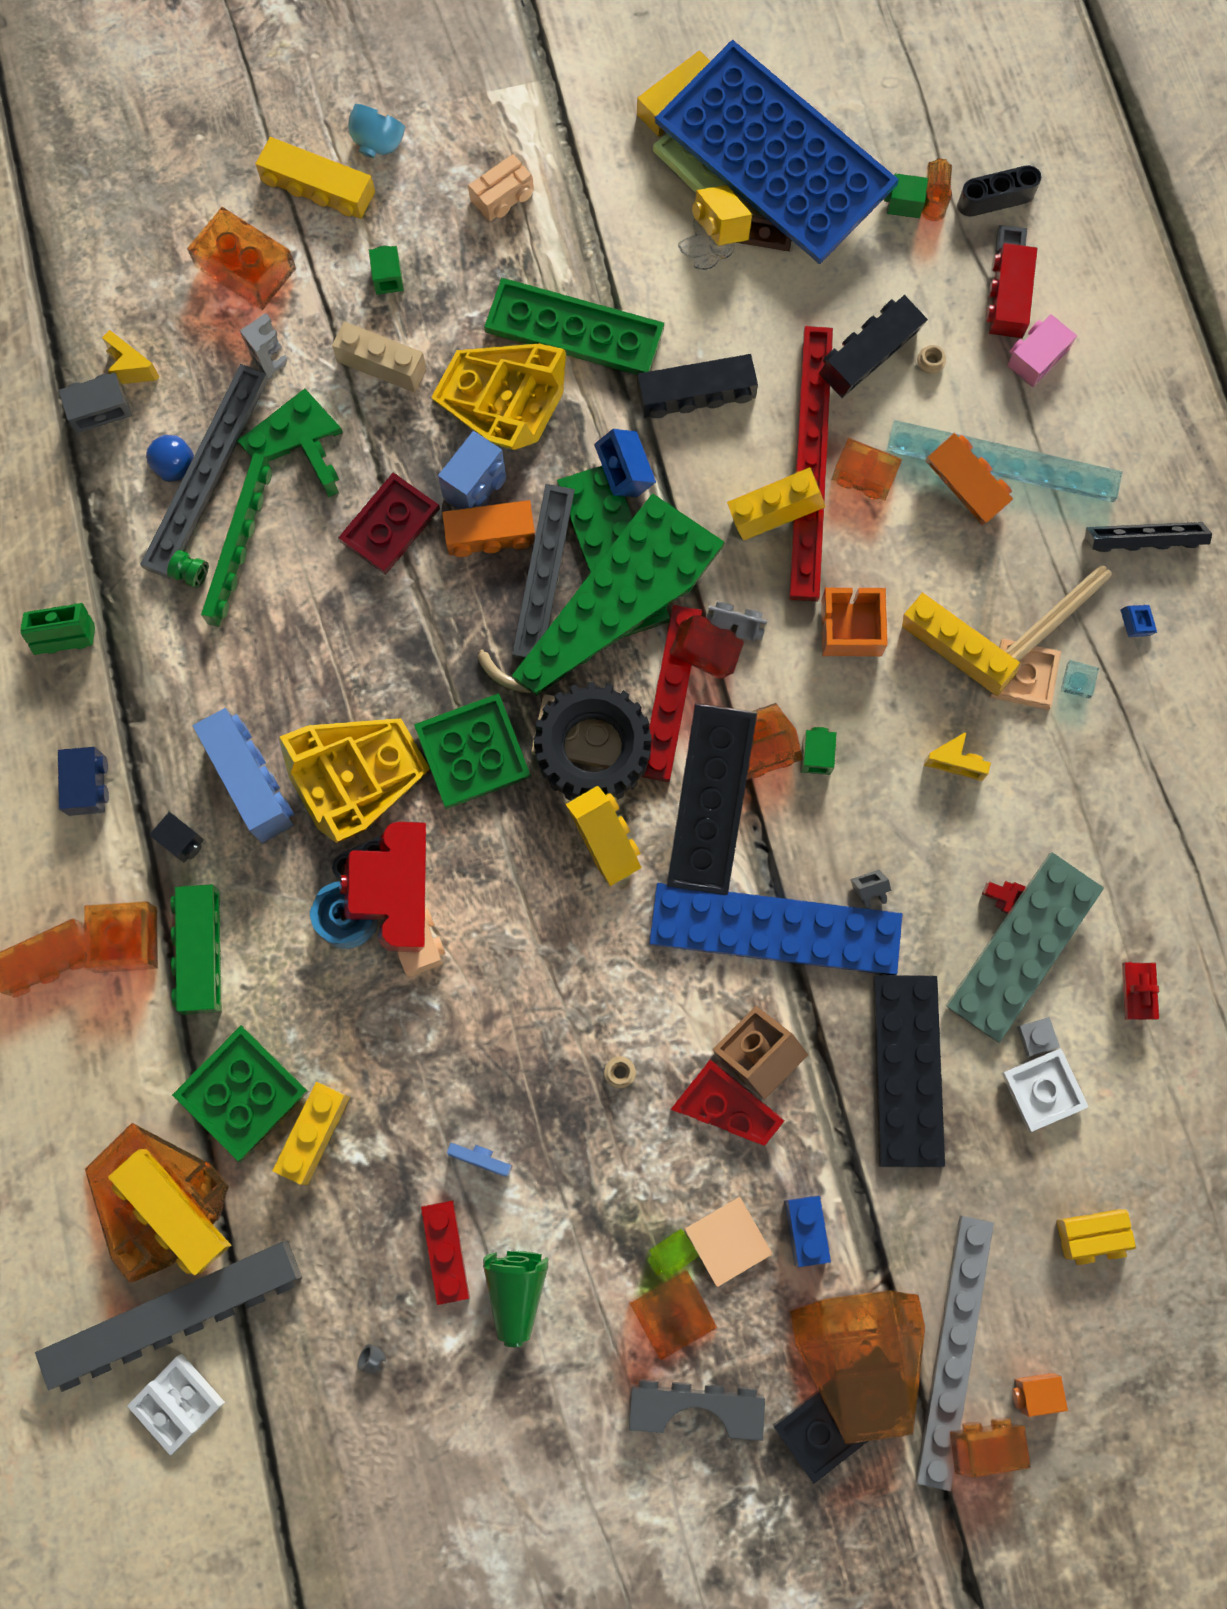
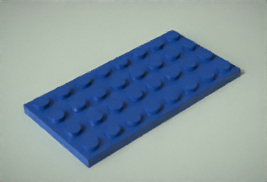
[655,39,899,264]

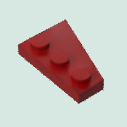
[670,1059,785,1146]

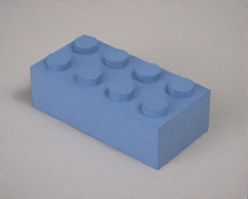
[192,708,295,843]

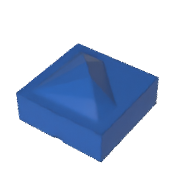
[1120,605,1157,637]

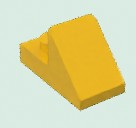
[102,330,160,384]
[923,732,991,781]

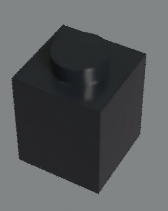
[149,811,204,863]

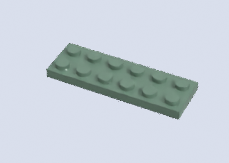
[945,852,1104,1043]

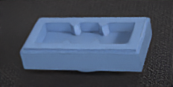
[447,1143,513,1177]

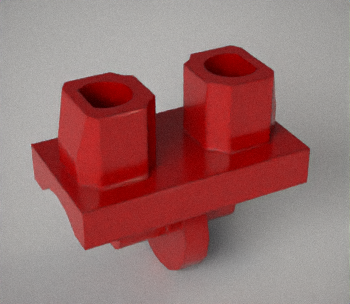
[1122,962,1160,1020]

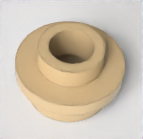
[917,345,946,374]
[604,1056,636,1089]

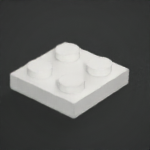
[1001,1048,1089,1132]

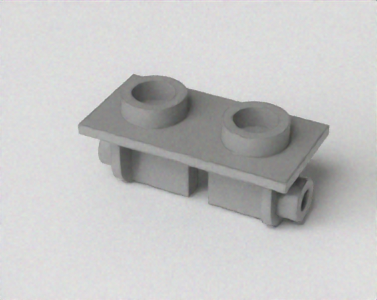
[704,601,767,642]

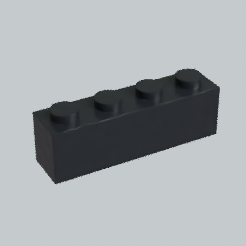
[818,294,928,398]
[637,354,758,418]

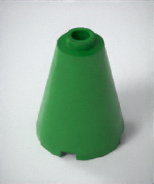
[483,1251,549,1348]

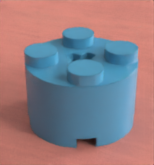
[310,881,378,949]

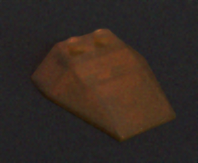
[85,1123,229,1283]
[790,1291,925,1444]

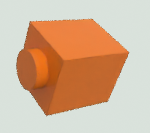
[1012,1373,1068,1417]

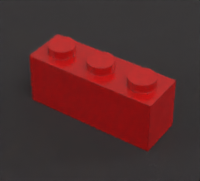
[986,243,1038,339]

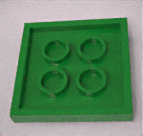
[414,693,531,809]
[172,1025,309,1162]

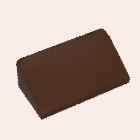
[736,215,792,252]

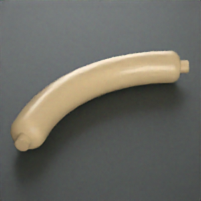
[478,649,531,693]

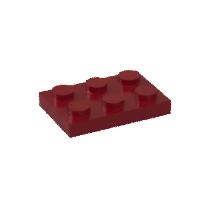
[338,472,440,575]

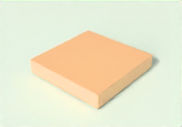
[990,639,1061,710]
[684,1196,772,1287]

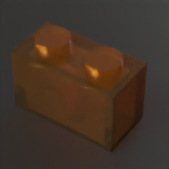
[831,438,903,501]
[950,1418,1031,1478]

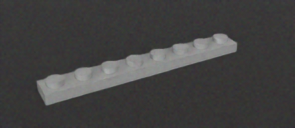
[915,1216,994,1491]

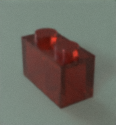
[669,615,744,679]

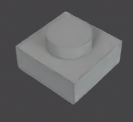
[1017,1017,1060,1057]

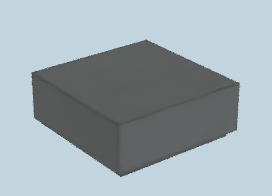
[995,225,1027,254]

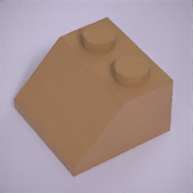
[712,1006,809,1100]

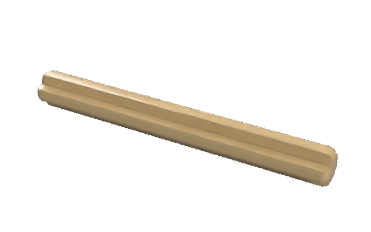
[1005,565,1112,661]

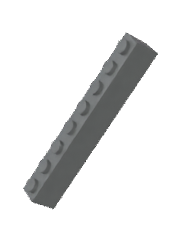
[35,1241,302,1392]

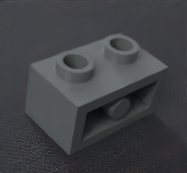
[59,373,132,433]

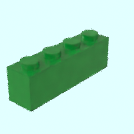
[171,884,222,1015]

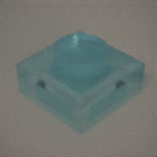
[1061,660,1099,699]

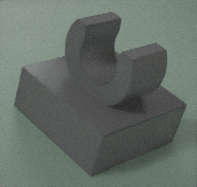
[851,870,892,909]

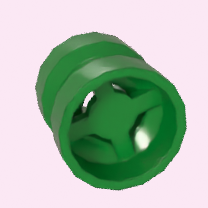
[167,550,209,589]

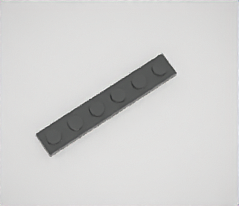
[512,484,575,659]

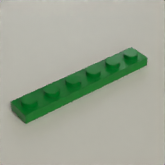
[201,453,272,627]

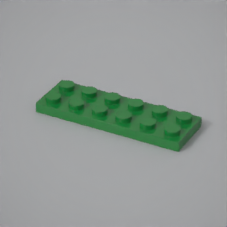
[484,277,665,375]
[557,465,670,638]

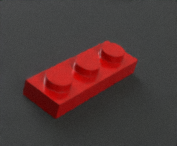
[421,1200,470,1305]

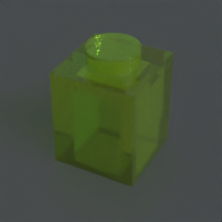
[647,1228,699,1278]

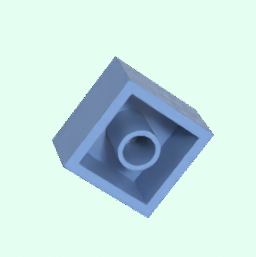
[438,430,506,510]

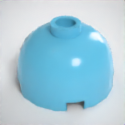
[348,104,406,158]

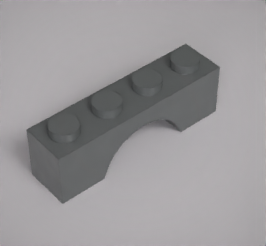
[629,1379,765,1441]

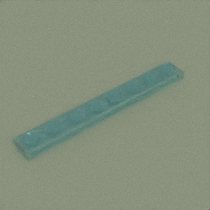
[886,420,1123,502]

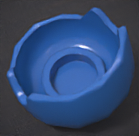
[146,434,194,482]

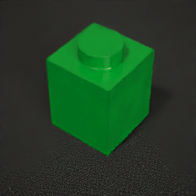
[884,173,928,219]
[368,245,404,295]
[801,727,837,775]

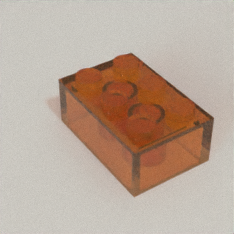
[187,207,297,310]

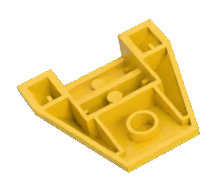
[431,343,566,450]
[279,718,430,843]

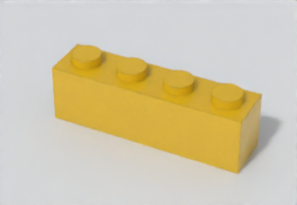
[255,137,375,219]
[902,592,1020,697]
[108,1149,232,1276]

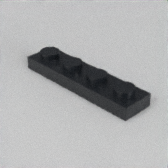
[1085,522,1212,552]

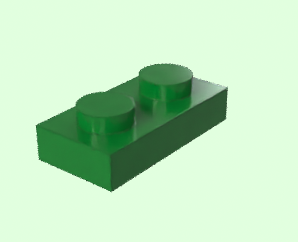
[298,433,339,498]

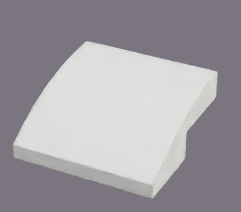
[127,1353,225,1456]

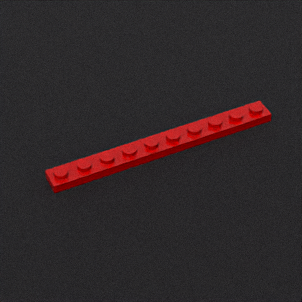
[789,326,833,602]

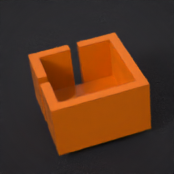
[821,587,888,657]

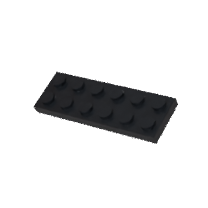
[667,703,757,895]
[873,975,945,1167]

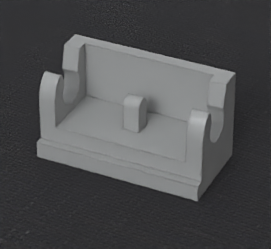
[240,313,287,379]

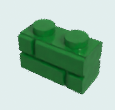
[20,603,95,655]

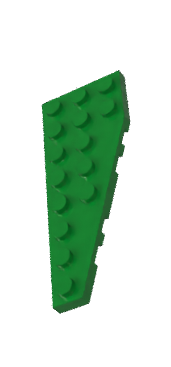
[512,493,725,696]

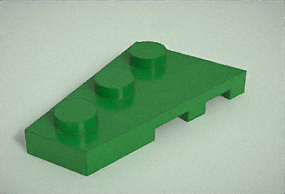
[237,388,343,462]

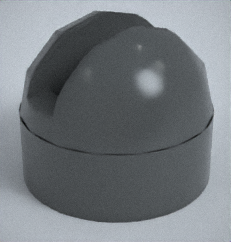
[357,1344,386,1374]

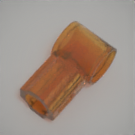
[922,158,952,221]

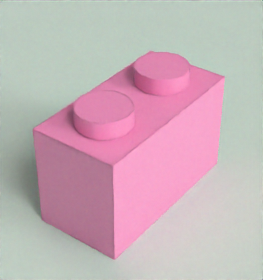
[1007,314,1077,387]

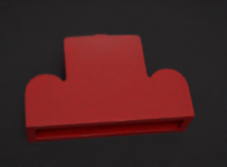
[339,821,426,952]

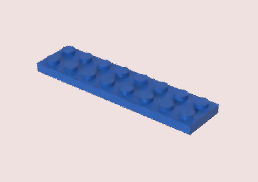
[649,883,903,975]

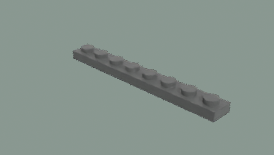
[140,364,269,579]

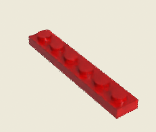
[641,605,702,782]

